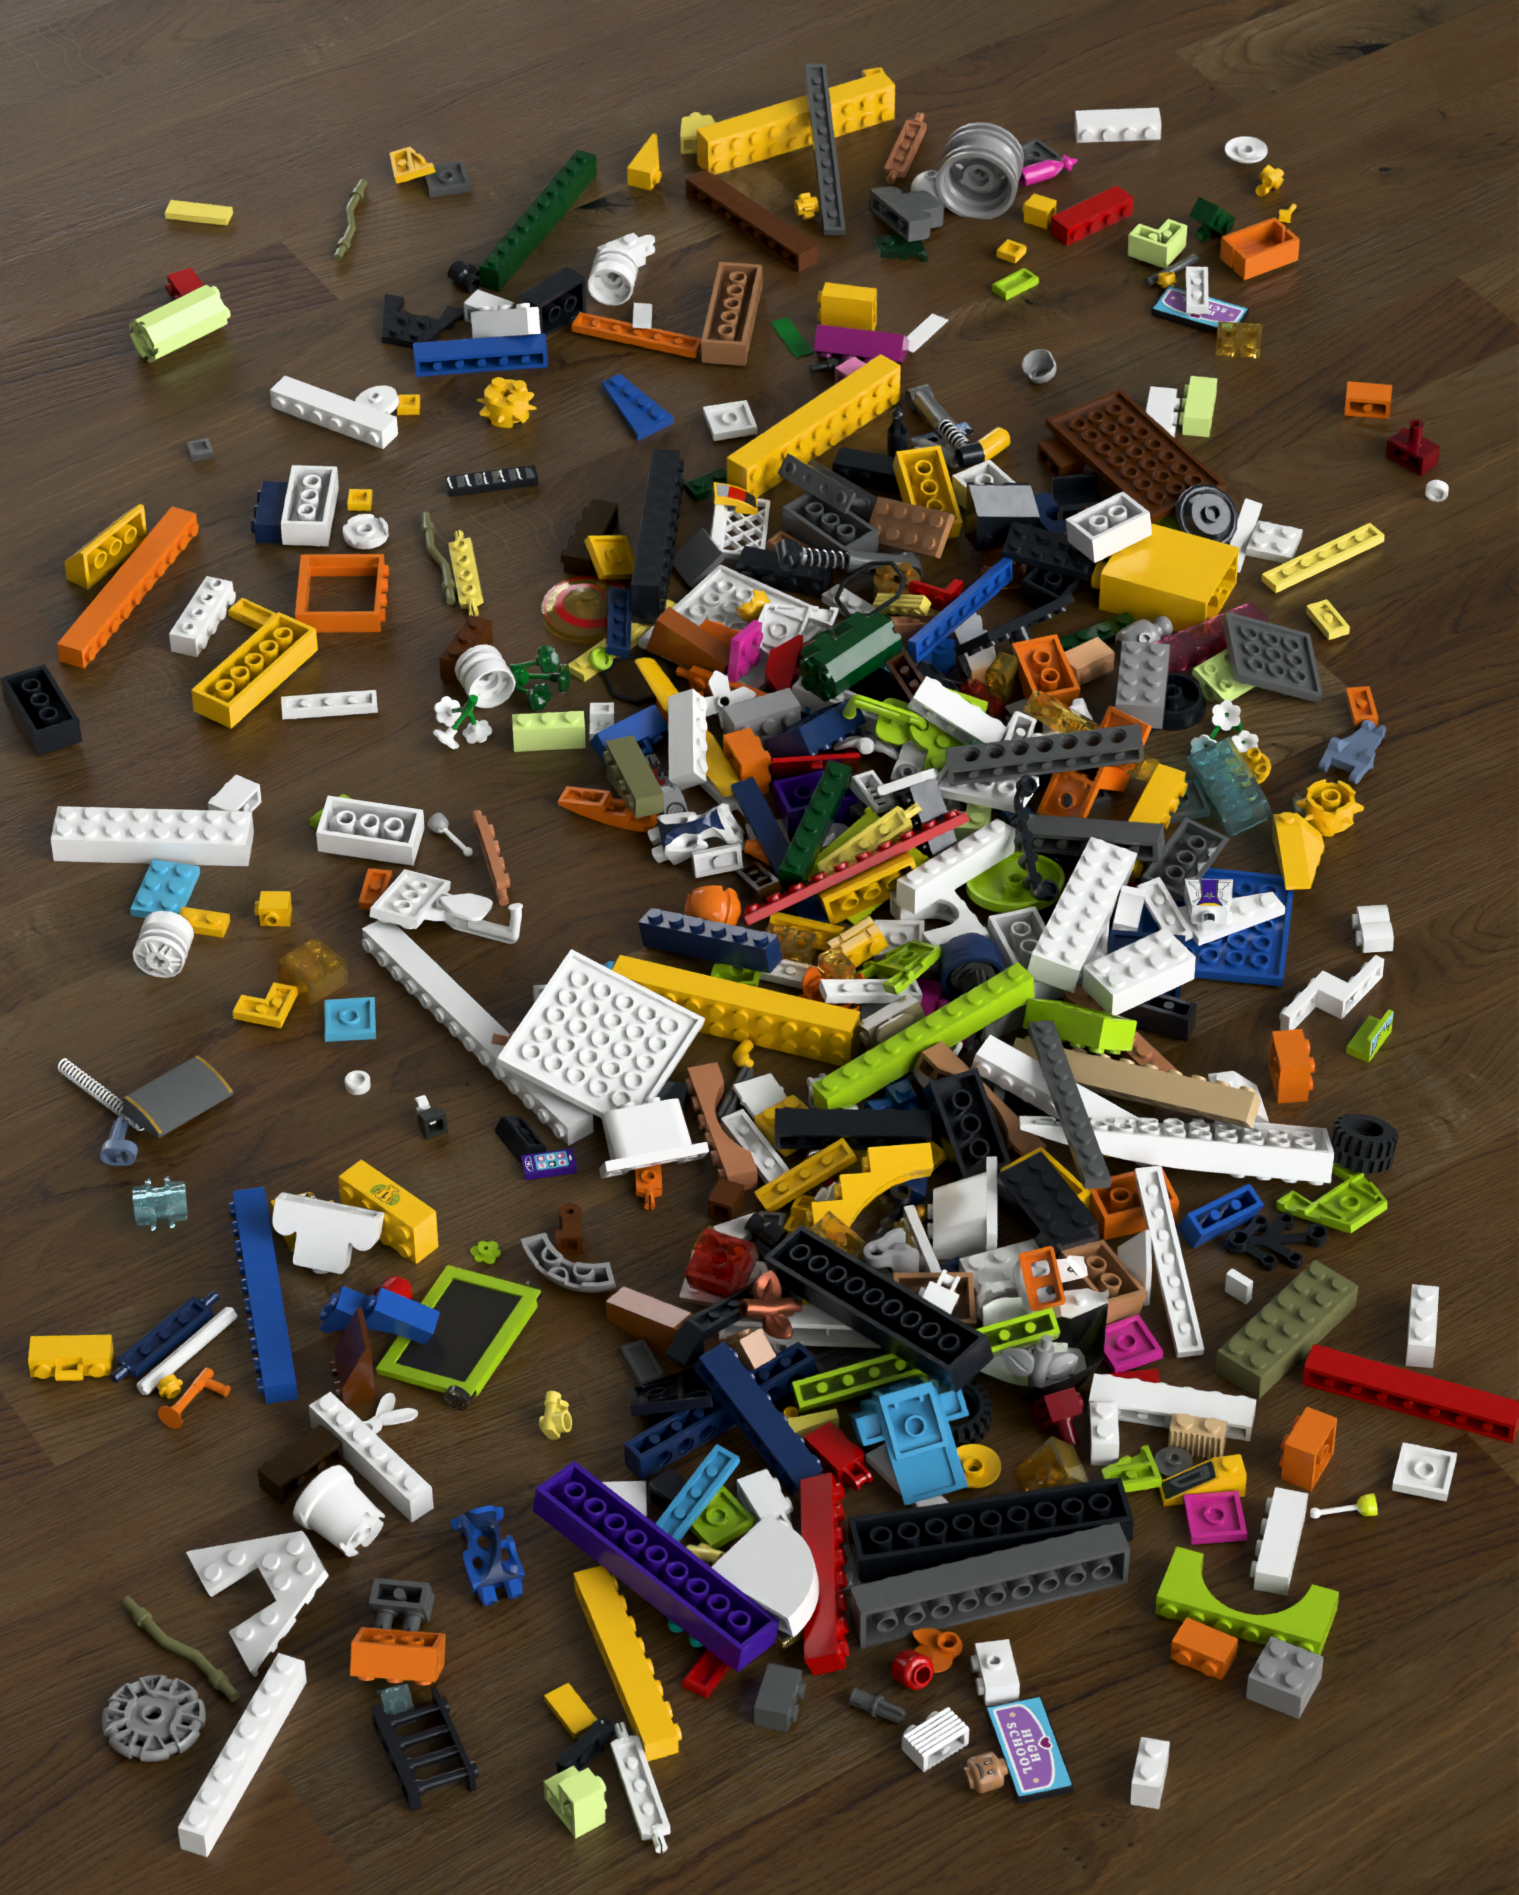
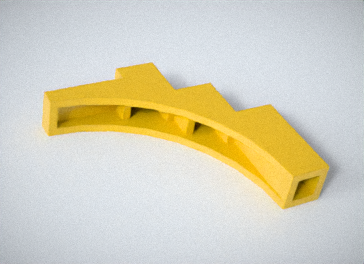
[805,1143,934,1250]

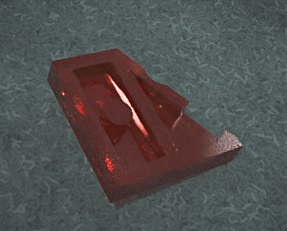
[961,678,1004,719]

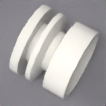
[588,247,638,306]
[455,645,516,709]
[133,911,194,978]

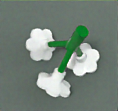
[433,694,493,749]

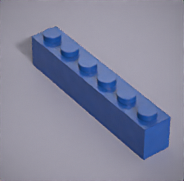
[413,333,548,377]

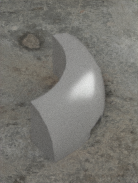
[521,1232,617,1293]

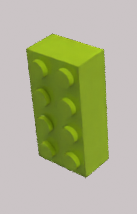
[1022,998,1137,1055]

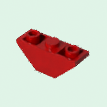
[765,635,804,693]

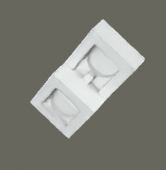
[589,703,614,741]

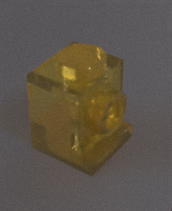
[818,945,856,979]

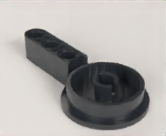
[1148,672,1207,736]

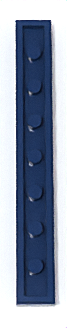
[731,777,829,924]

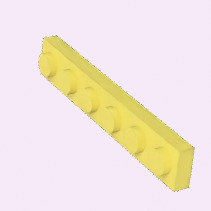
[1261,523,1385,593]
[568,599,676,682]

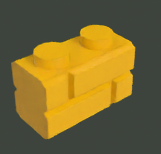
[827,916,889,971]

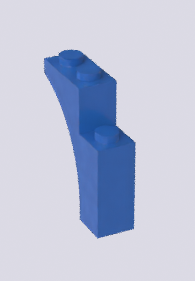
[318,1286,440,1345]

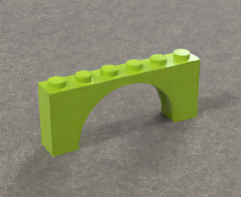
[1155,1547,1339,1655]

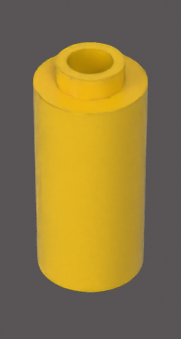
[971,427,1010,467]

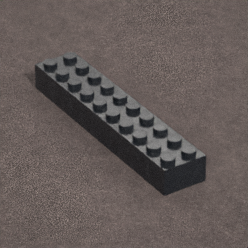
[631,449,685,624]
[763,1225,994,1393]
[848,1477,1134,1582]

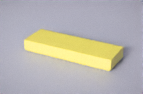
[165,200,233,226]

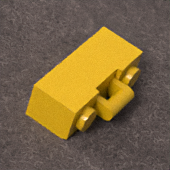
[28,1335,114,1381]

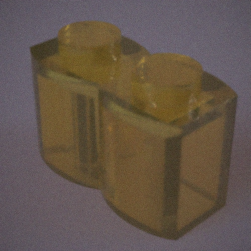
[984,651,1018,709]

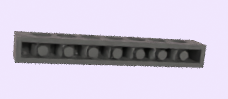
[945,724,1144,786]

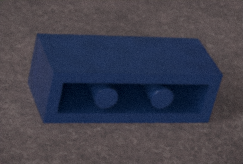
[251,481,289,543]

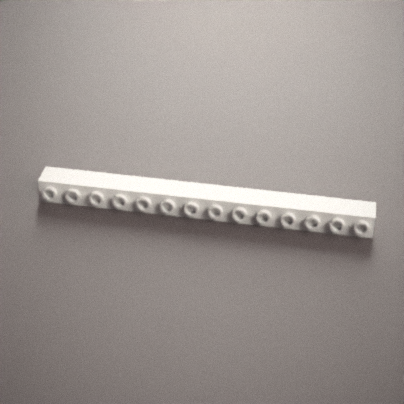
[362,920,594,1146]

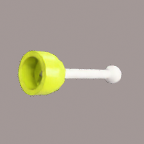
[1310,1493,1378,1519]

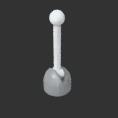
[427,812,473,857]

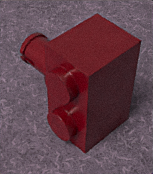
[1386,419,1440,476]
[1031,1387,1083,1450]

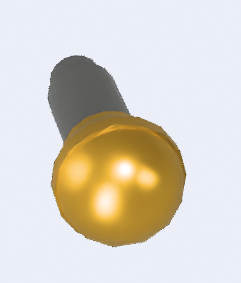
[914,1192,933,1223]

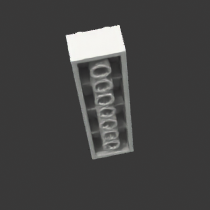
[51,806,254,866]
[1027,837,1137,993]

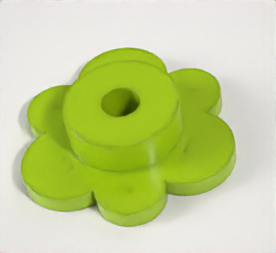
[470,1241,501,1264]

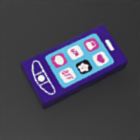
[521,1148,577,1180]

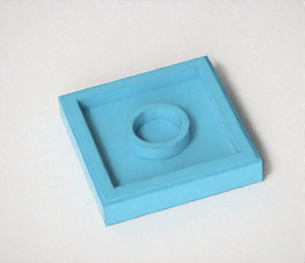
[324,997,376,1042]

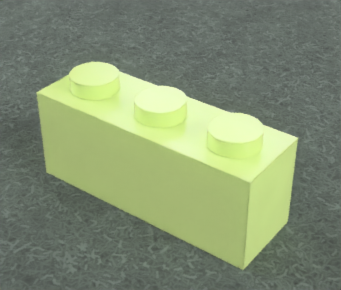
[1179,376,1217,437]
[512,711,586,752]

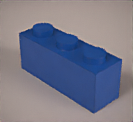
[1178,1183,1264,1249]

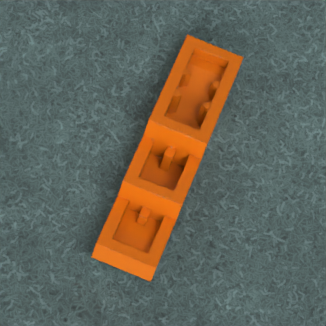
[557,786,659,833]

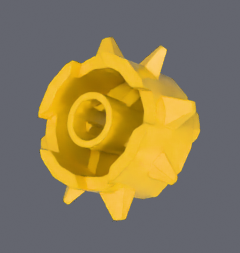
[477,377,537,428]
[1296,779,1364,837]

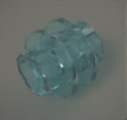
[132,1176,188,1231]

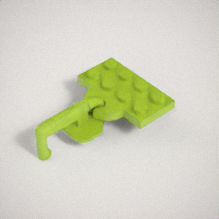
[842,687,988,773]

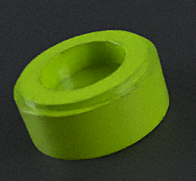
[588,647,612,672]

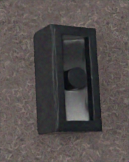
[495,1116,547,1162]

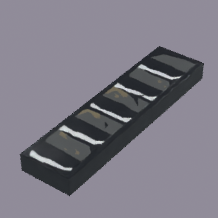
[445,465,539,497]

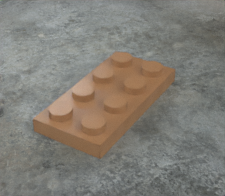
[869,496,955,559]

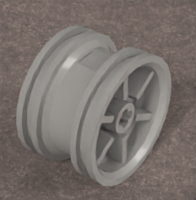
[936,122,1024,219]

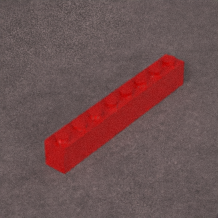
[1302,1344,1519,1444]
[800,1472,849,1676]

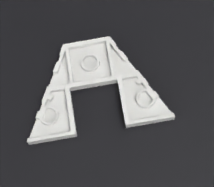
[186,1531,329,1677]

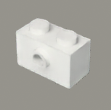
[970,1639,1020,1706]

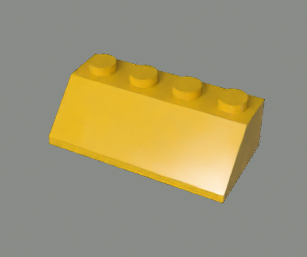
[64,504,147,590]
[816,851,916,925]

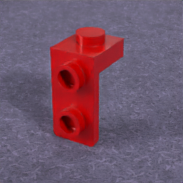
[908,579,964,611]

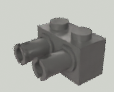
[369,1577,435,1631]

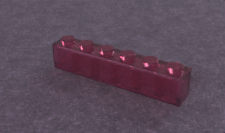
[1154,601,1268,673]

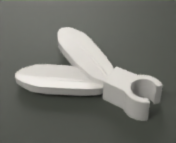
[363,1393,418,1434]

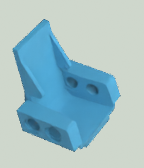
[848,1375,969,1505]

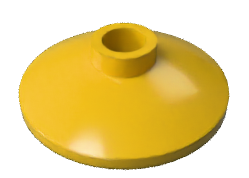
[956,1444,1001,1488]

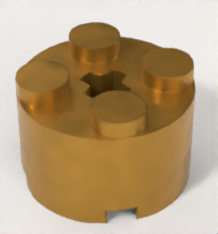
[873,562,920,615]

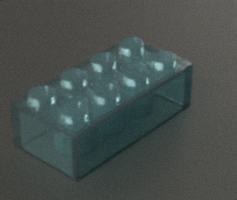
[1187,736,1273,838]

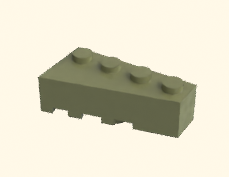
[603,735,664,818]

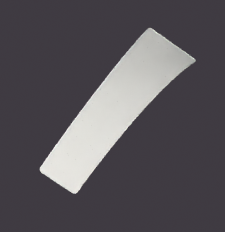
[1230,499,1262,573]

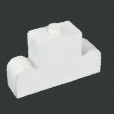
[272,1192,384,1274]

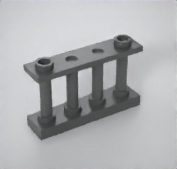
[777,453,878,520]

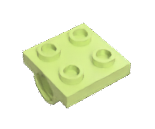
[1192,649,1256,704]

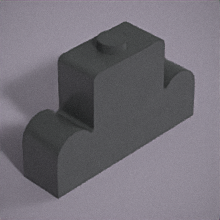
[869,187,944,242]

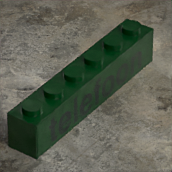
[778,760,852,890]

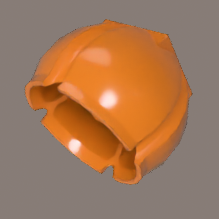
[684,885,741,926]

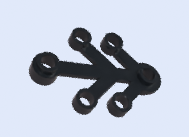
[1225,1213,1328,1271]

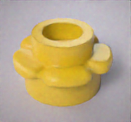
[1156,272,1178,288]
[157,1374,183,1399]

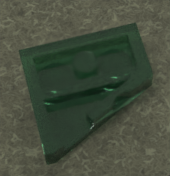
[875,234,928,262]

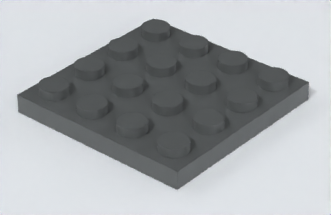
[1222,611,1323,703]

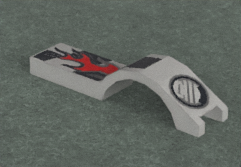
[644,754,689,823]

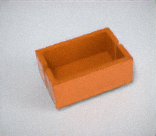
[1220,217,1300,280]

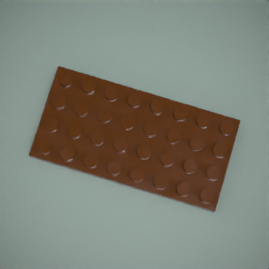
[1046,389,1226,523]

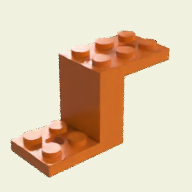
[1036,706,1152,818]

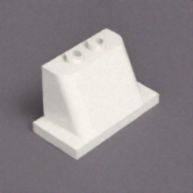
[599,1097,709,1179]
[927,1157,997,1260]

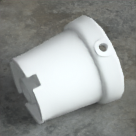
[293,1465,385,1557]

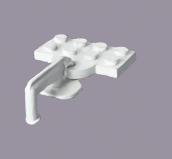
[369,869,523,944]

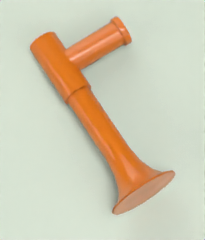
[158,1368,231,1429]

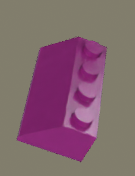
[814,324,910,364]

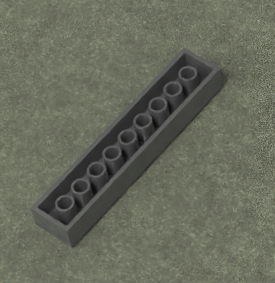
[850,1522,1130,1649]

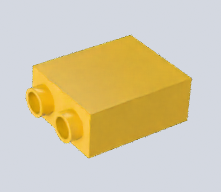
[1091,523,1239,639]

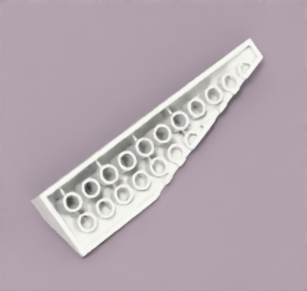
[1019,1116,1334,1185]

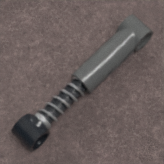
[905,384,985,469]
[776,539,924,580]

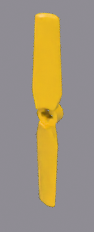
[635,657,740,797]

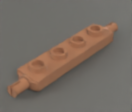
[884,112,927,184]
[472,810,510,906]

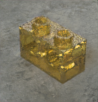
[1216,321,1262,358]
[765,923,817,965]

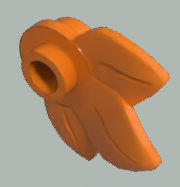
[912,1628,963,1673]

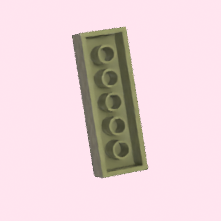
[1216,1260,1358,1399]

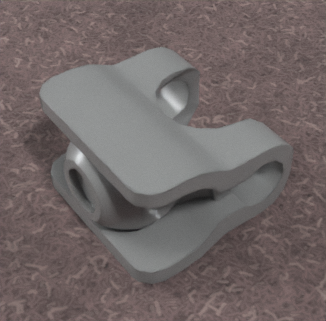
[863,1228,919,1278]

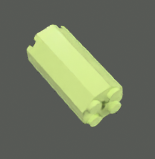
[129,285,230,363]

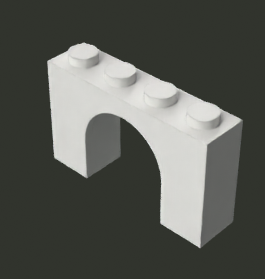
[890,890,989,966]

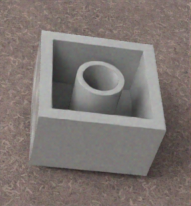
[1246,1637,1324,1719]

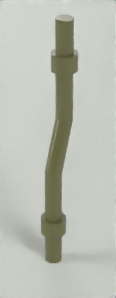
[333,179,367,262]
[421,512,456,605]
[122,1596,240,1702]

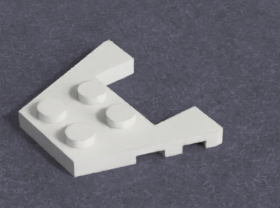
[758,603,839,679]

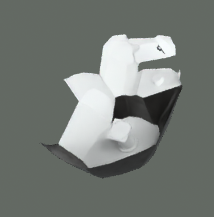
[978,1255,1109,1401]

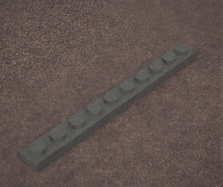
[804,64,846,236]
[1027,1020,1111,1189]

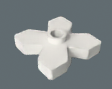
[704,671,756,730]

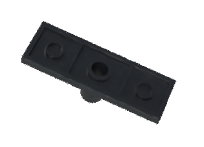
[954,593,1075,656]

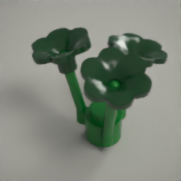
[509,645,571,711]

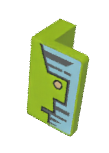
[1346,1009,1394,1063]

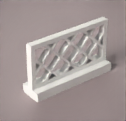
[710,498,770,560]

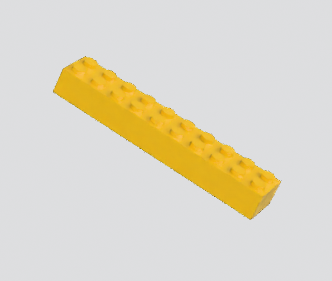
[697,71,895,175]
[727,354,901,498]
[612,955,860,1066]

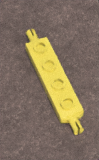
[448,530,484,617]
[808,802,922,881]

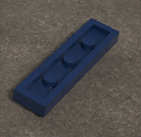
[605,586,632,658]

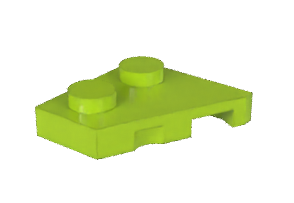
[1101,1445,1162,1492]

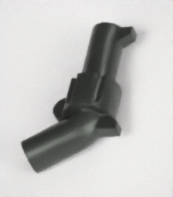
[809,358,849,373]

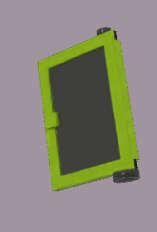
[376,1265,542,1411]

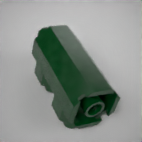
[801,611,902,702]

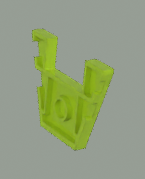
[843,940,942,995]
[1276,1163,1387,1234]

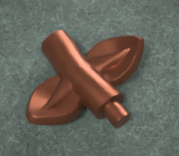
[739,1270,803,1339]

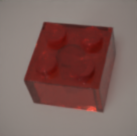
[684,1228,759,1298]

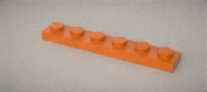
[572,312,702,358]

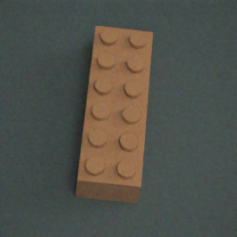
[701,262,763,366]

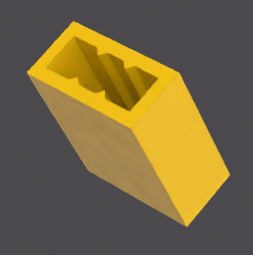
[817,282,877,331]

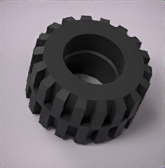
[1330,1114,1399,1174]

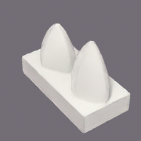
[691,843,743,878]

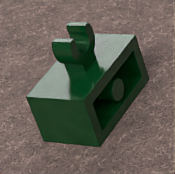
[1189,197,1236,243]

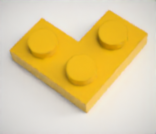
[233,982,298,1028]

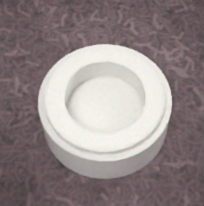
[1425,480,1449,502]
[345,1070,371,1095]

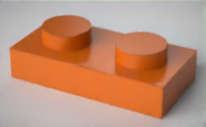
[1345,686,1378,726]
[359,868,393,910]

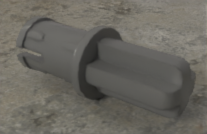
[849,1687,906,1724]

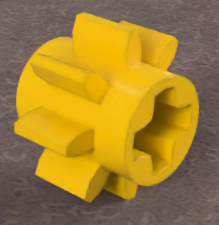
[794,192,819,220]

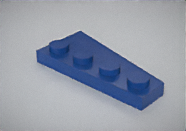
[602,373,673,441]

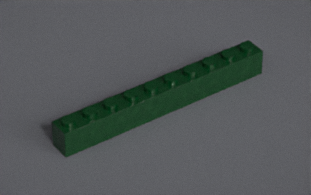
[479,150,597,292]

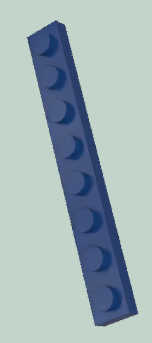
[907,557,1013,663]

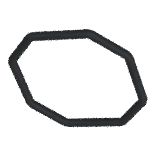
[835,560,907,617]
[603,651,681,704]

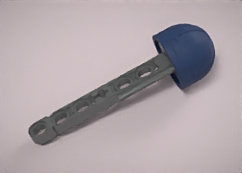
[939,932,1005,1101]

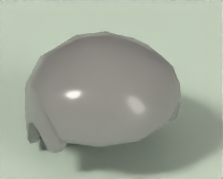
[1022,349,1057,384]

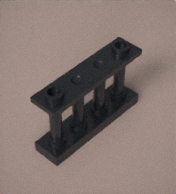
[371,1686,479,1811]

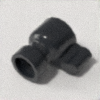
[448,260,482,293]
[744,1212,788,1262]

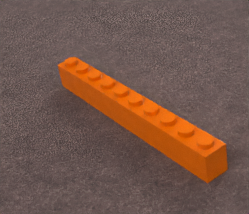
[57,506,199,669]

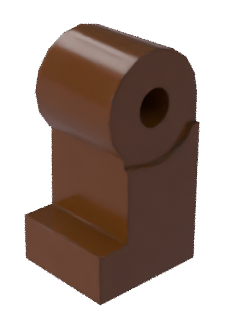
[555,1203,583,1254]

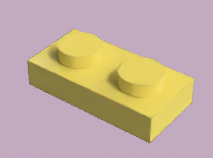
[1306,599,1350,640]

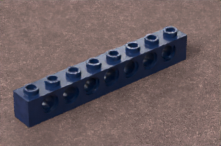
[624,1341,815,1481]

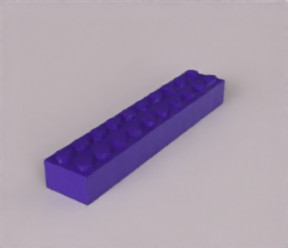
[533,1461,780,1672]

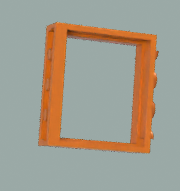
[295,554,389,633]

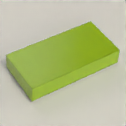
[992,268,1039,300]

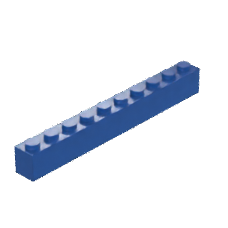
[229,1187,298,1404]

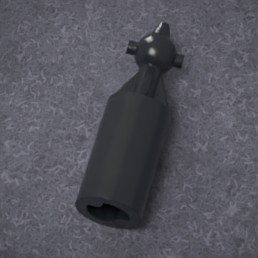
[887,405,908,457]

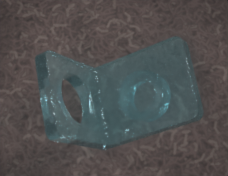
[376,1683,416,1727]

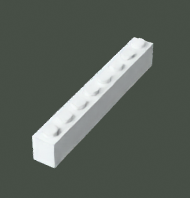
[970,1035,1154,1167]
[178,1653,307,1857]

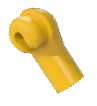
[732,1039,754,1068]

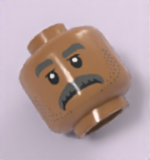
[963,1751,1008,1794]

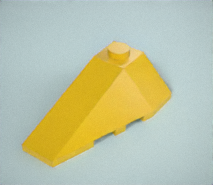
[1272,812,1324,890]

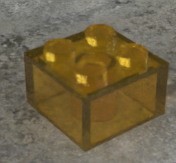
[277,937,349,1007]

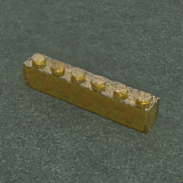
[1023,690,1160,782]

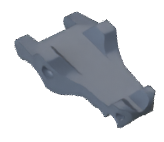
[1318,720,1386,784]

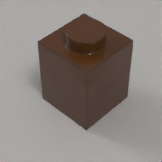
[708,1178,744,1222]

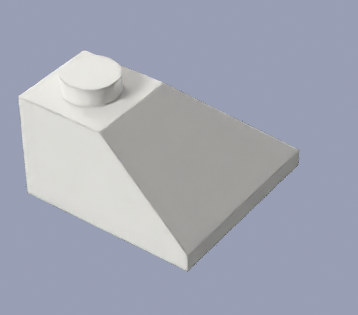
[1117,1230,1152,1305]

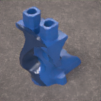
[450,1506,525,1607]

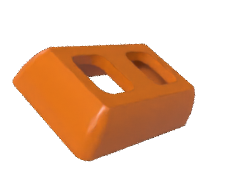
[1019,1246,1066,1312]

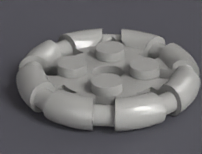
[102,1675,206,1762]

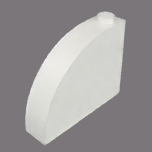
[711,1514,819,1637]

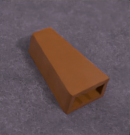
[646,607,731,675]
[606,1286,694,1366]

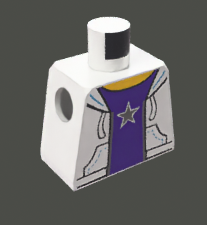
[1184,879,1233,931]

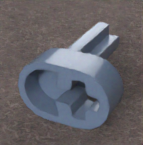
[100,1117,138,1166]

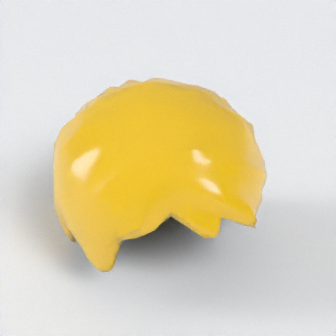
[736,589,771,623]

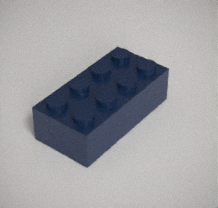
[765,698,866,758]

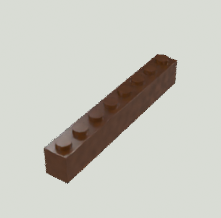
[686,169,818,273]

